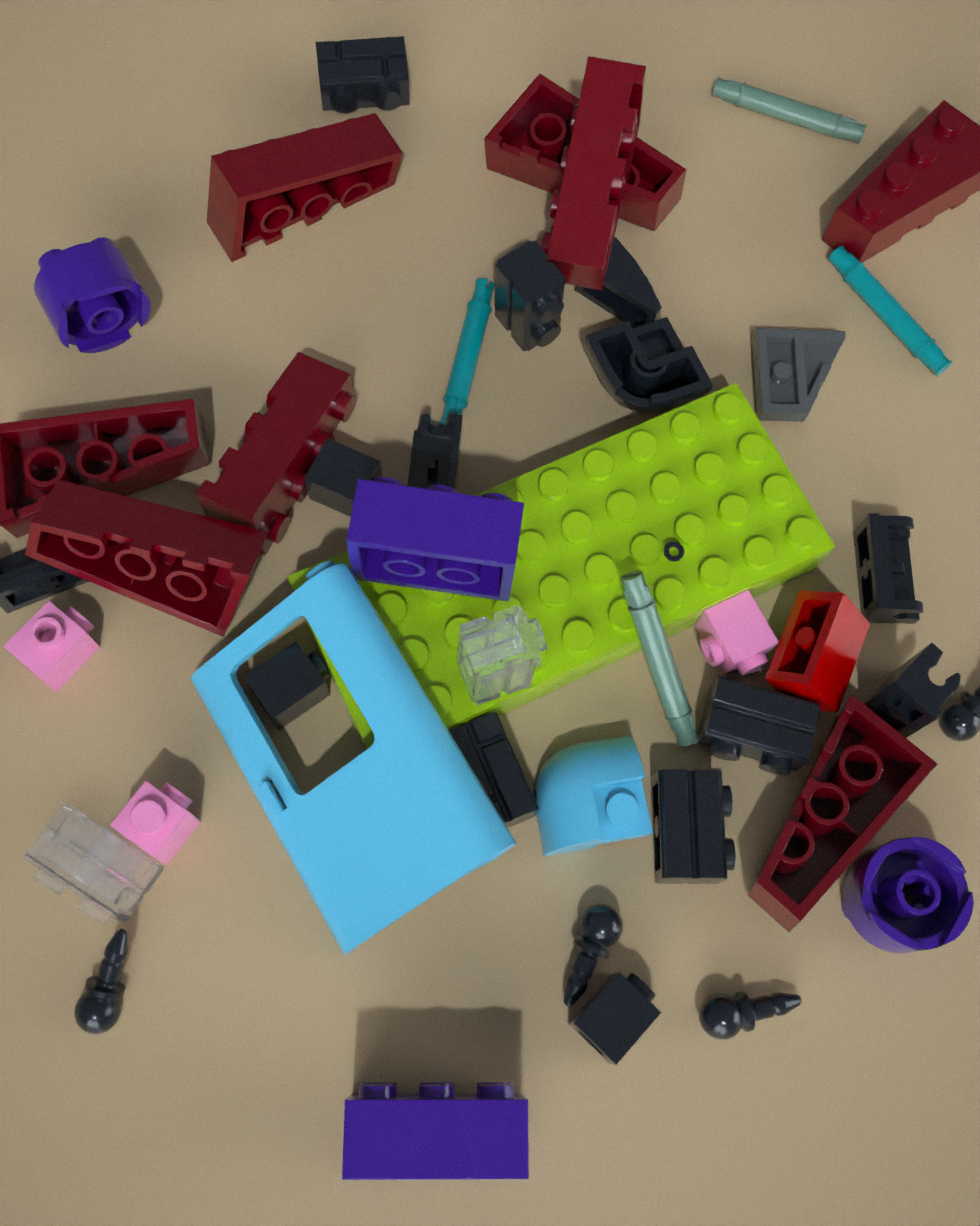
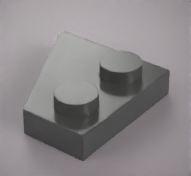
[752,328,846,422]

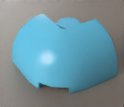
[534,735,653,856]

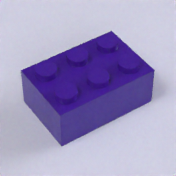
[346,477,524,602]
[342,1082,529,1180]

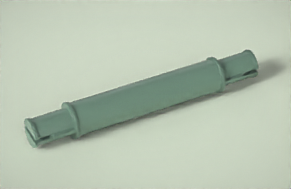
[712,77,866,144]
[621,570,699,747]

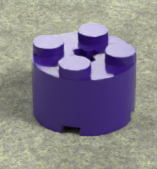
[34,237,151,353]
[841,837,974,953]

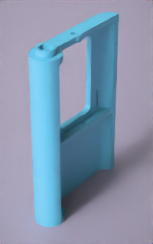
[190,561,516,956]

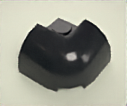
[584,317,713,413]

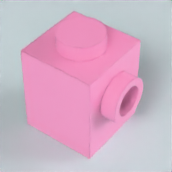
[694,590,779,677]
[3,601,100,692]
[110,780,200,865]

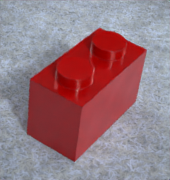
[765,590,870,713]

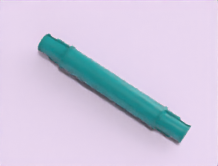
[828,246,952,376]
[439,278,495,426]

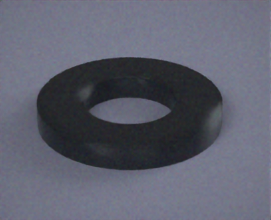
[663,542,684,562]

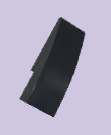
[551,226,662,328]

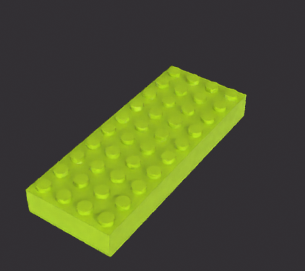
[287,383,835,750]

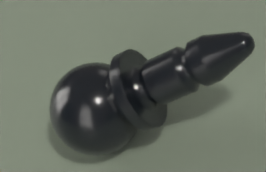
[939,686,980,741]
[563,903,623,1007]
[74,929,128,1034]
[699,991,802,1040]

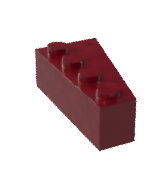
[541,56,646,291]
[484,73,687,232]
[822,100,980,263]
[207,113,402,262]
[196,352,356,556]
[0,399,209,538]
[25,479,269,637]
[747,694,938,932]

